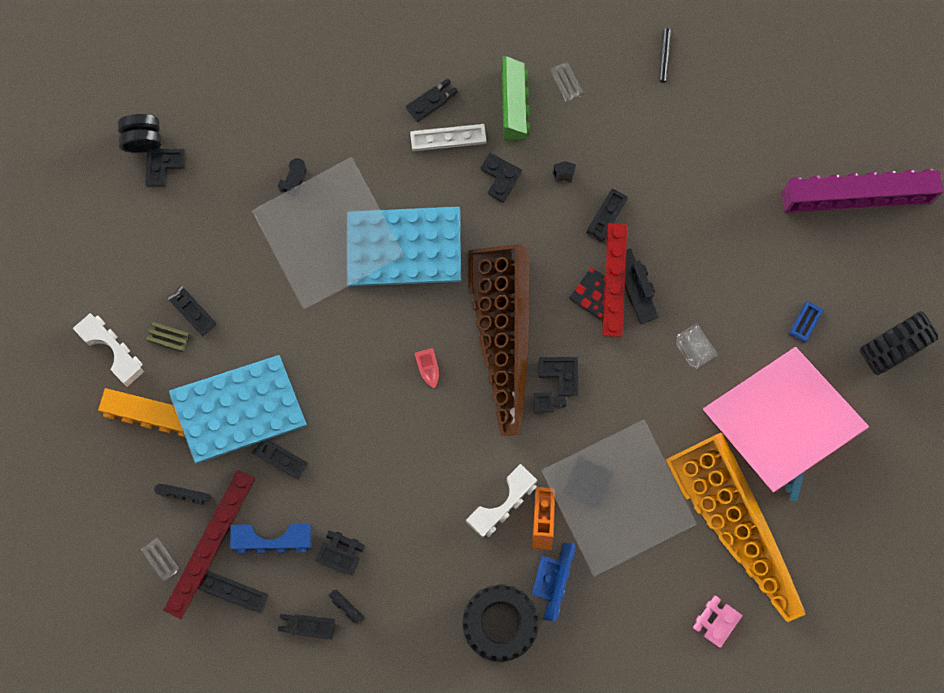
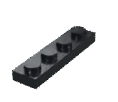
[198,571,269,614]

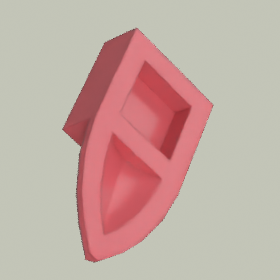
[415,348,439,388]

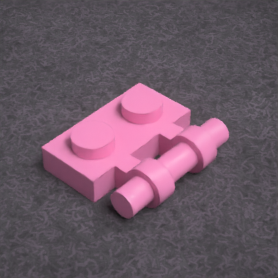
[693,596,743,648]

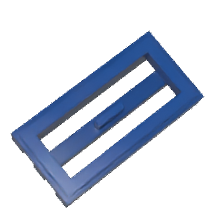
[789,301,824,343]

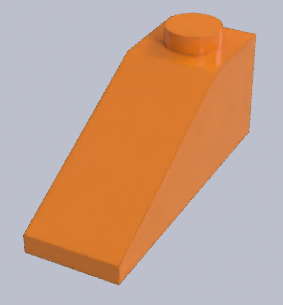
[532,487,555,550]

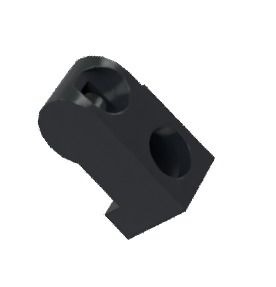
[278,158,307,197]

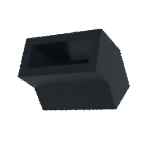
[552,161,576,183]

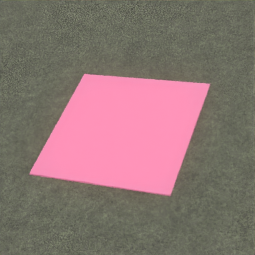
[703,347,869,493]

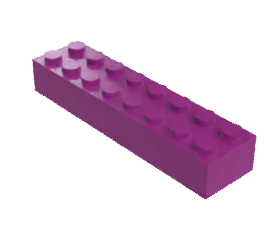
[782,169,943,213]

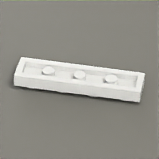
[410,124,486,152]

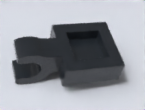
[534,392,567,414]

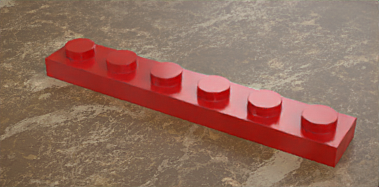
[602,223,627,338]

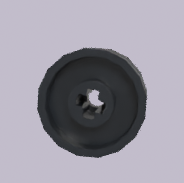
[117,114,161,153]

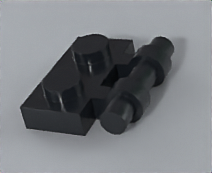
[316,530,365,576]
[328,589,365,623]

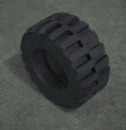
[860,311,939,375]
[463,584,539,662]

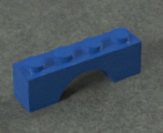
[230,524,312,554]

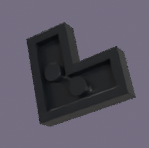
[145,149,186,187]
[480,152,522,203]
[539,357,578,396]

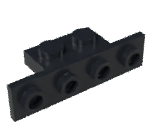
[625,248,659,324]

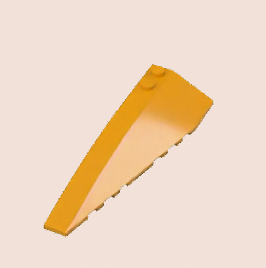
[666,433,806,622]

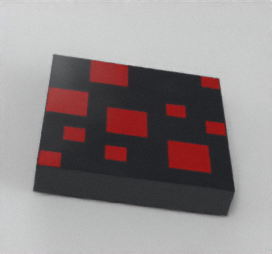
[569,267,605,320]

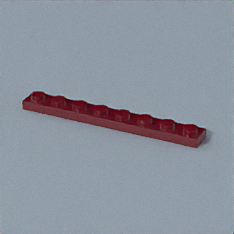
[163,470,255,620]

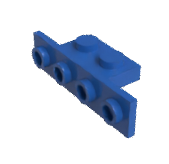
[531,543,576,622]

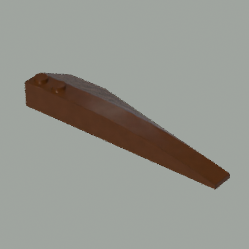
[468,244,529,436]

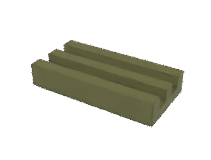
[146,322,190,352]

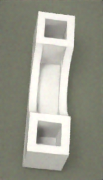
[73,313,144,387]
[466,464,537,538]

